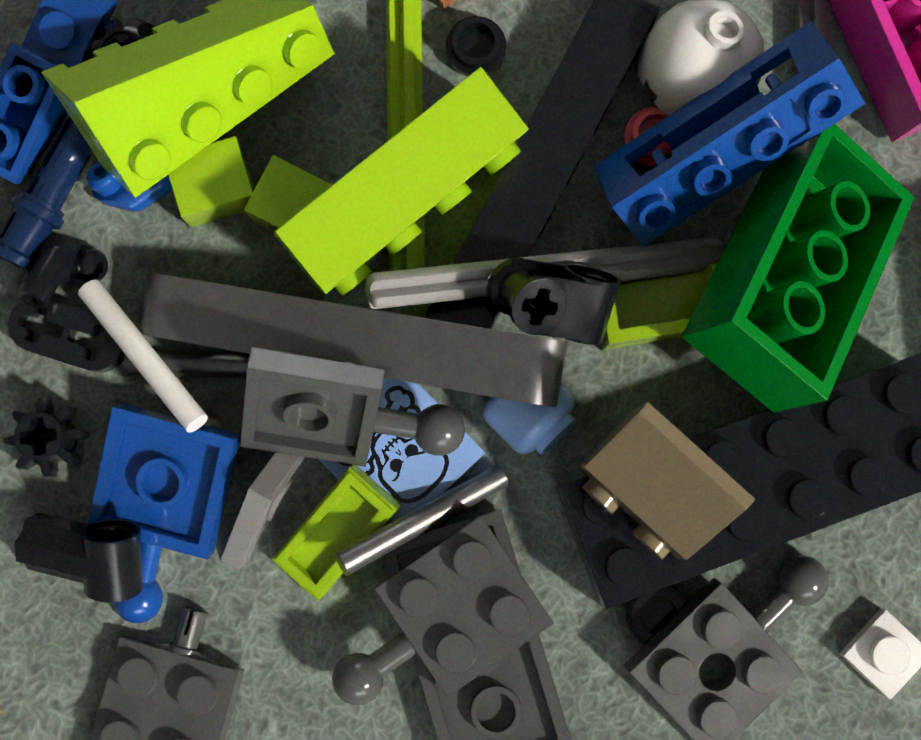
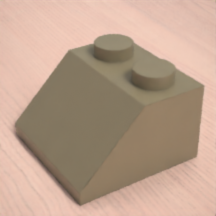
[578,402,756,561]

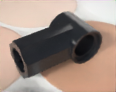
[15,512,142,603]

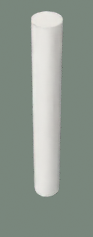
[78,279,208,433]

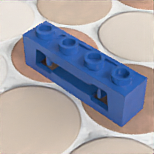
[594,21,866,246]

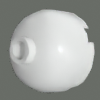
[638,0,764,116]

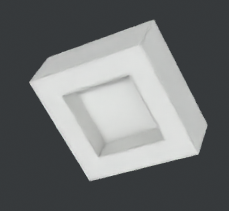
[839,608,921,700]

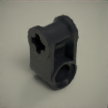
[487,258,621,345]

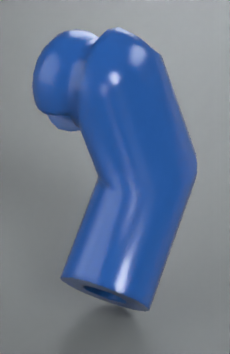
[87,162,173,212]

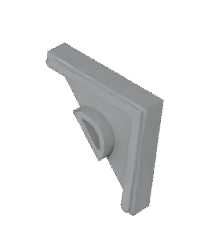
[221,452,305,570]

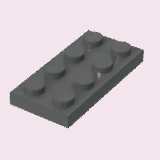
[383,509,571,740]

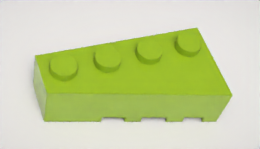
[41,0,335,198]
[273,67,529,296]

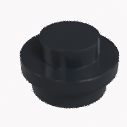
[446,16,506,76]

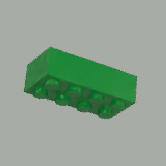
[681,124,915,412]

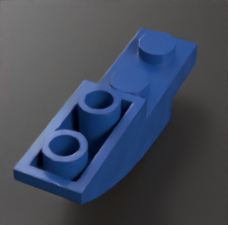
[0,0,119,184]

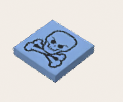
[319,378,485,524]

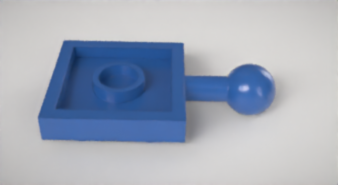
[88,403,241,623]

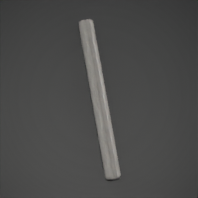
[365,237,724,309]

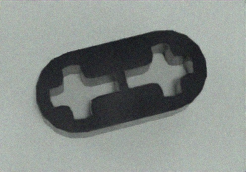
[8,299,125,373]

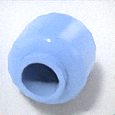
[483,383,576,456]

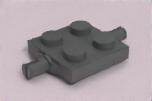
[90,606,245,740]

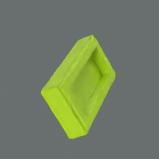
[272,465,402,601]

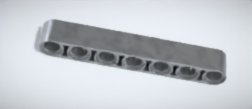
[138,272,568,407]

